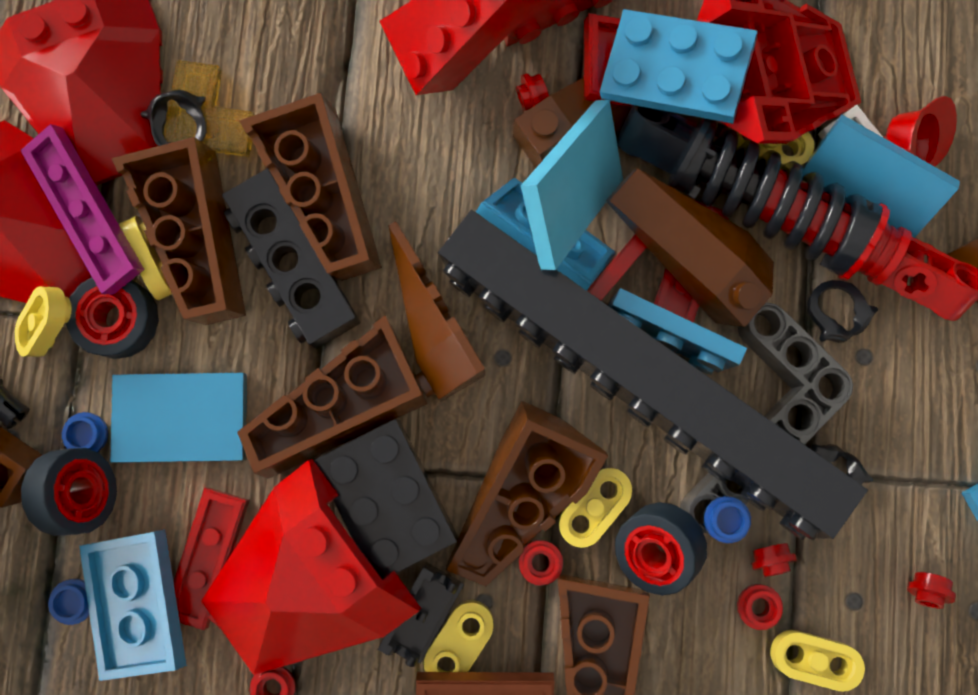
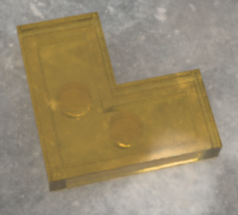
[164,60,255,157]

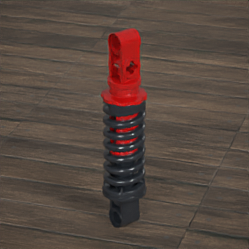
[616,105,978,321]

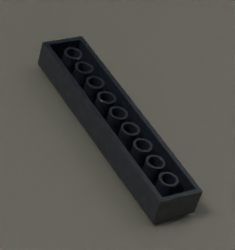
[438,209,868,541]

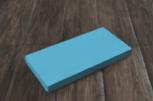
[521,100,623,270]

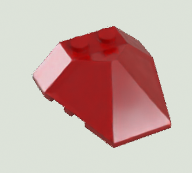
[0,0,163,186]
[697,0,862,144]
[0,120,92,303]
[201,459,421,675]

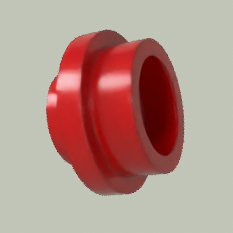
[516,73,549,111]
[519,540,563,586]
[751,543,797,577]
[907,572,956,609]
[737,584,783,630]
[250,666,296,695]

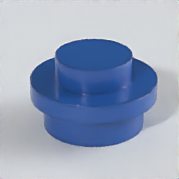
[62,412,108,453]
[704,496,751,543]
[48,579,90,625]

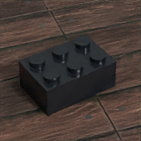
[314,419,458,579]

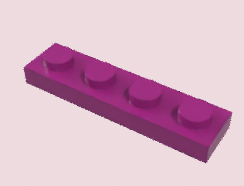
[21,124,145,295]

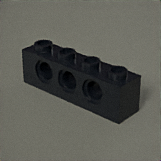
[222,168,361,349]

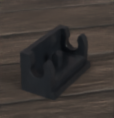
[377,562,464,667]

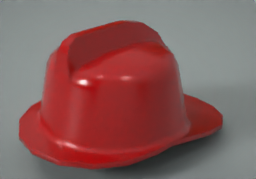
[883,96,957,167]

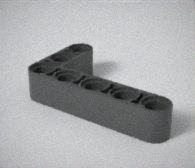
[680,303,853,534]

